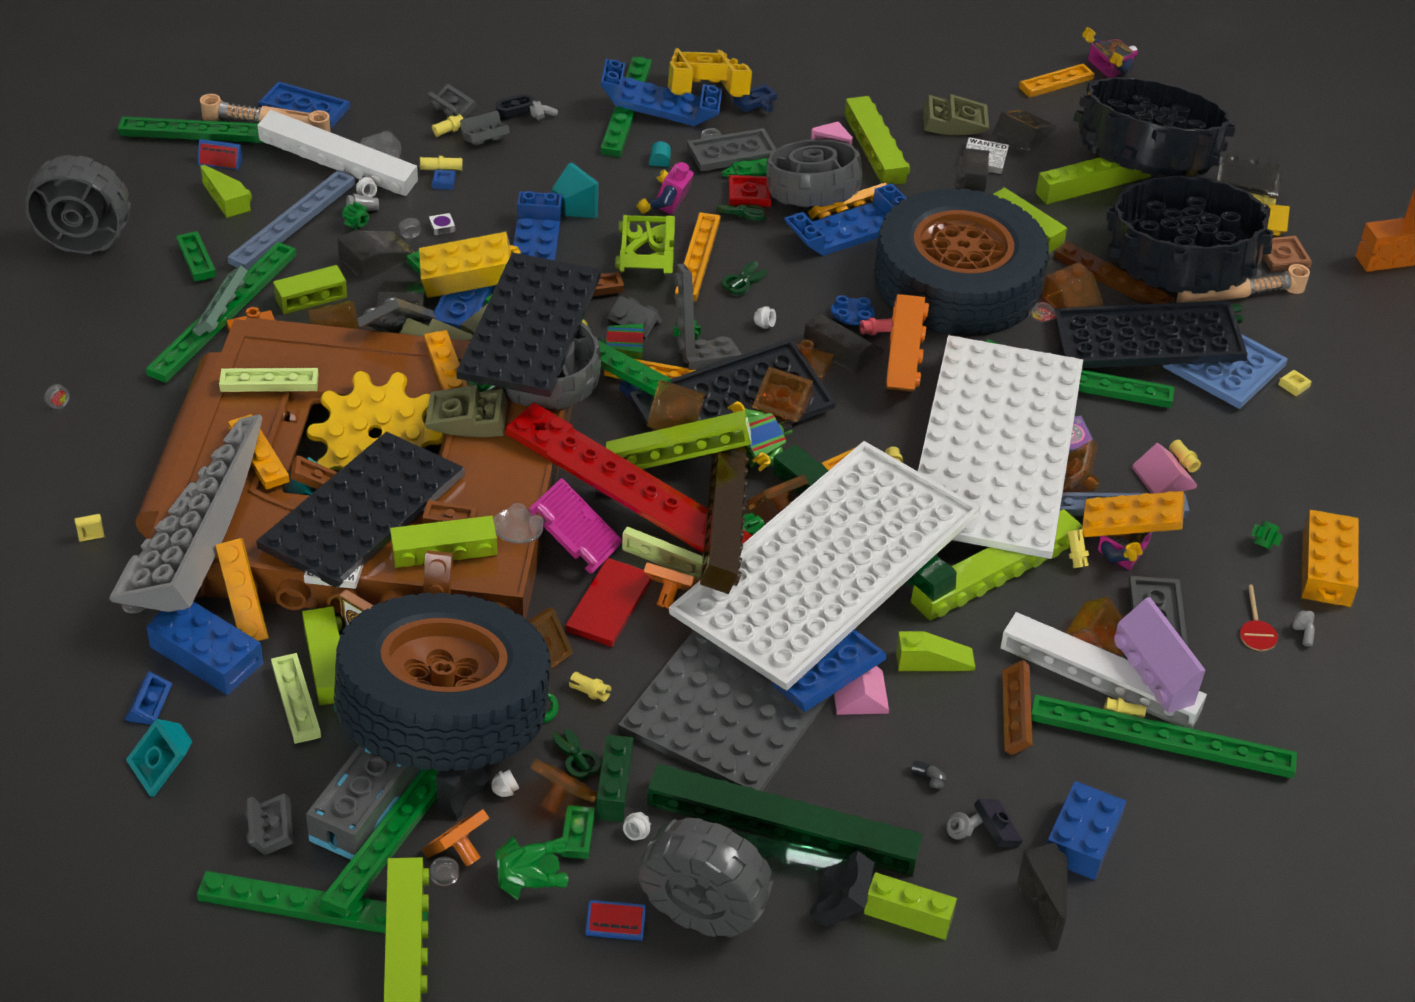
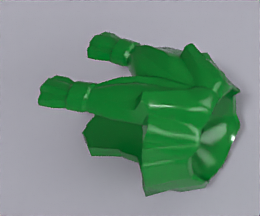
[495,836,569,900]

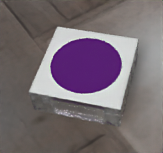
[429,213,455,235]

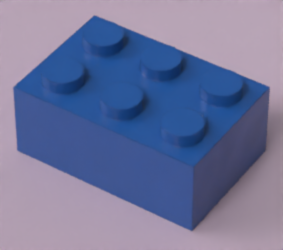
[1043,781,1127,880]

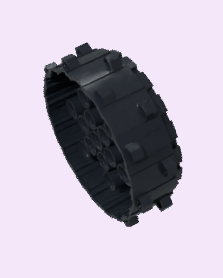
[1073,77,1236,177]
[1106,176,1274,294]

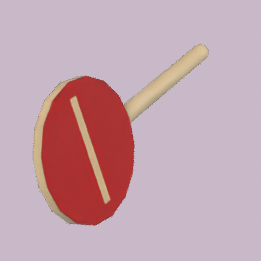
[1240,584,1278,651]

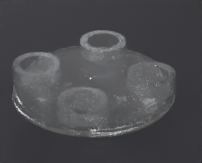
[361,131,401,158]
[493,503,544,543]

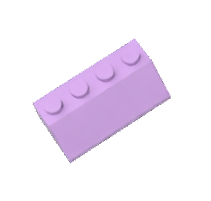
[1114,597,1206,713]

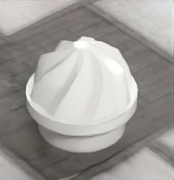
[356,177,377,197]
[754,306,776,329]
[492,769,520,797]
[623,812,651,840]

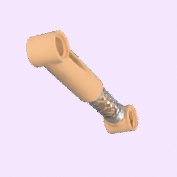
[200,94,331,133]
[1176,264,1310,303]

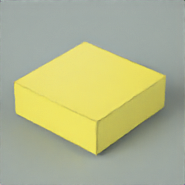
[1278,370,1312,396]
[75,514,105,542]

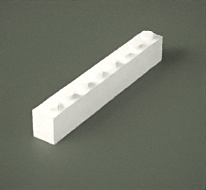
[257,110,418,197]
[1000,612,1207,729]

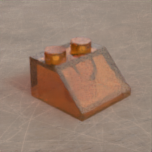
[1042,262,1103,308]
[752,367,813,422]
[1066,596,1123,657]

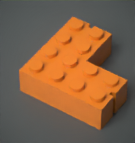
[1355,187,1415,272]
[885,294,929,392]

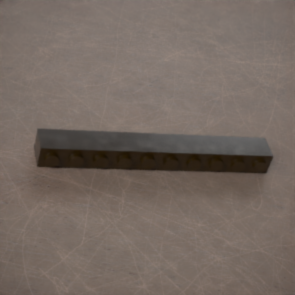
[700,446,749,594]

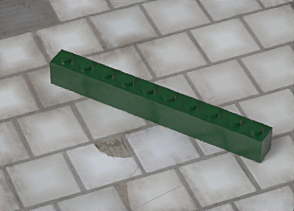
[773,444,957,602]
[647,764,923,876]

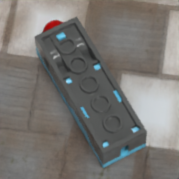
[306,745,422,860]

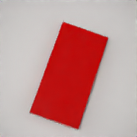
[566,558,652,647]

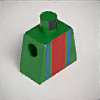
[597,324,644,360]

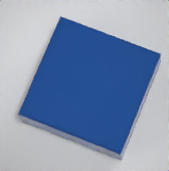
[432,170,456,190]

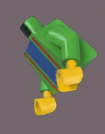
[728,401,793,471]

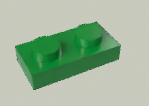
[561,805,595,859]

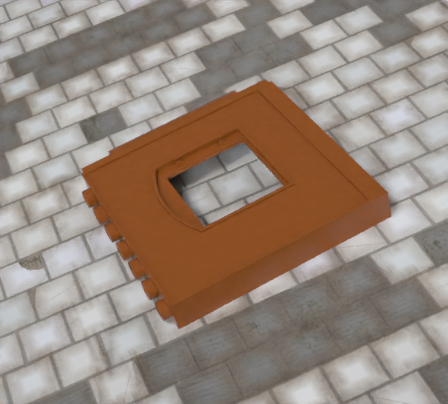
[136,317,573,619]

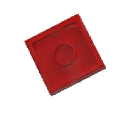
[728,175,771,207]

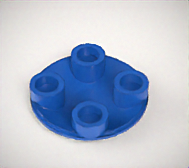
[831,295,875,325]

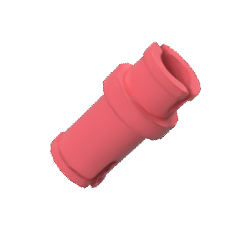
[859,318,894,336]

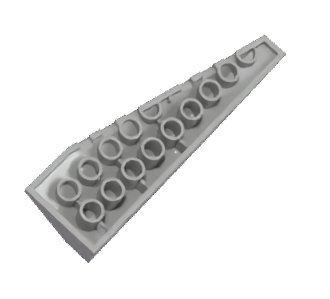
[109,414,262,612]

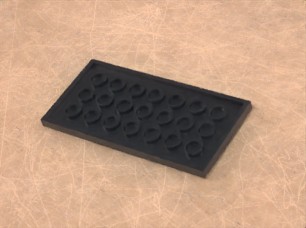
[456,252,601,397]
[1054,301,1248,368]
[629,338,836,466]
[256,431,465,588]

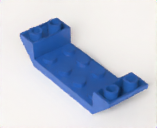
[600,59,722,126]
[785,183,907,256]
[513,191,562,261]

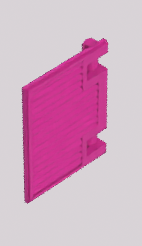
[528,478,623,574]

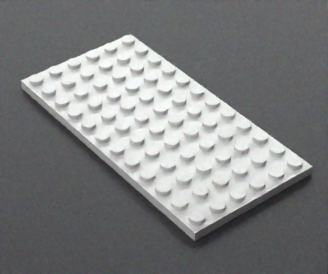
[918,335,1083,559]
[669,441,980,691]

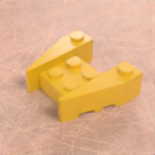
[668,48,752,97]

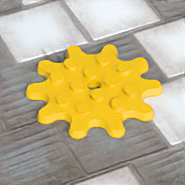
[306,371,445,471]

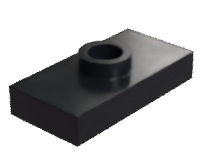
[974,798,1023,848]

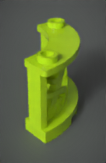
[616,215,675,274]

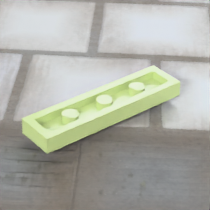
[219,368,319,392]
[622,527,702,581]
[271,653,321,744]

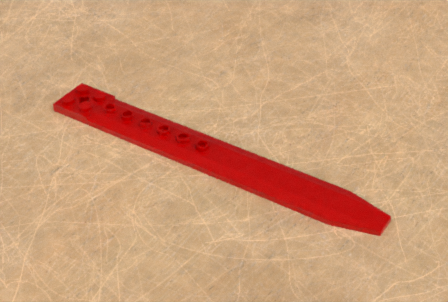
[505,402,753,553]

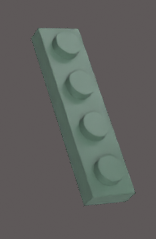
[193,265,247,336]

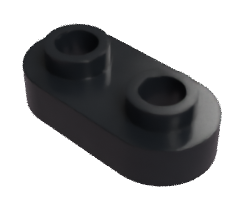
[496,94,534,118]

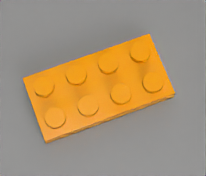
[1082,491,1185,537]

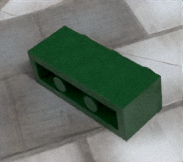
[596,735,634,822]

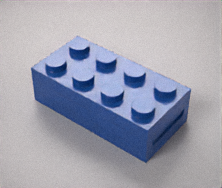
[146,602,264,695]

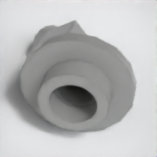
[529,101,558,121]
[1292,611,1315,647]
[947,812,983,840]

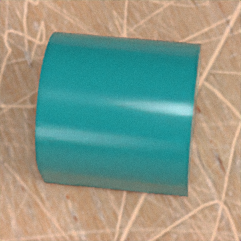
[649,141,671,167]

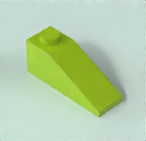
[200,165,252,218]
[896,631,975,671]

